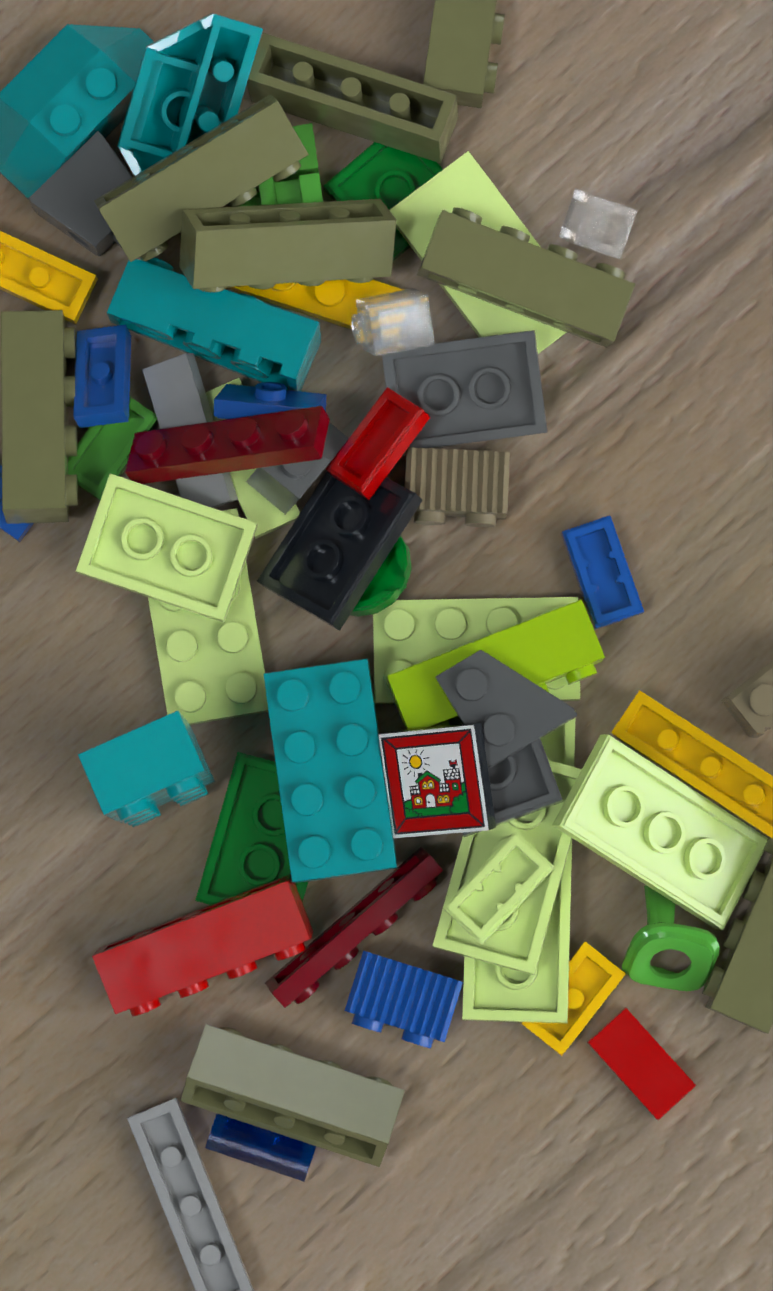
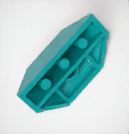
[117,13,263,176]
[0,24,154,200]

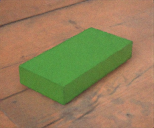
[68,397,158,500]

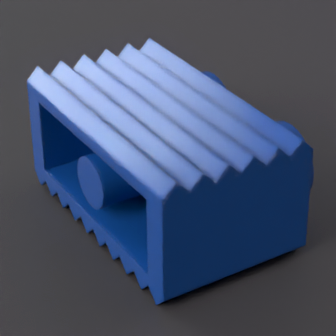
[344,950,463,1049]

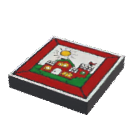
[378,722,496,838]

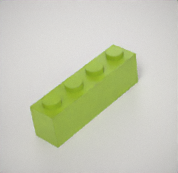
[387,599,605,730]

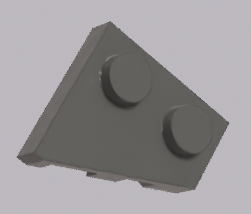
[435,650,577,768]

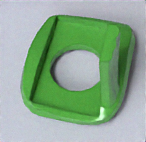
[621,885,720,991]

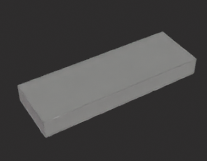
[142,353,238,508]

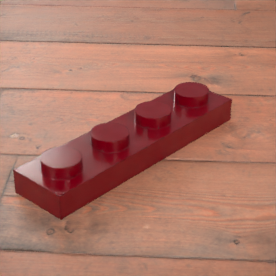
[125,406,330,484]
[265,847,443,1008]

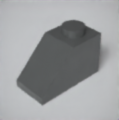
[246,422,349,515]

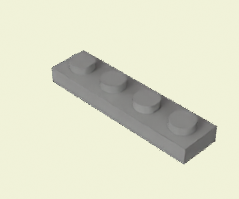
[127,1097,254,1291]

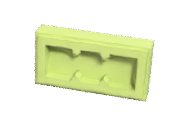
[443,830,554,945]

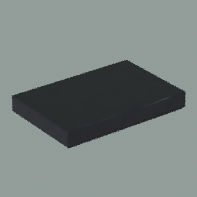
[257,471,423,631]

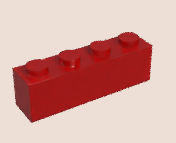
[92,874,314,1017]

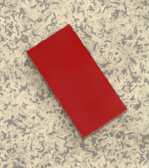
[326,387,430,500]
[587,1007,696,1120]

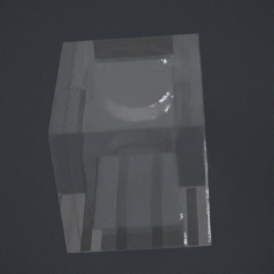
[559,188,638,260]
[351,288,435,356]

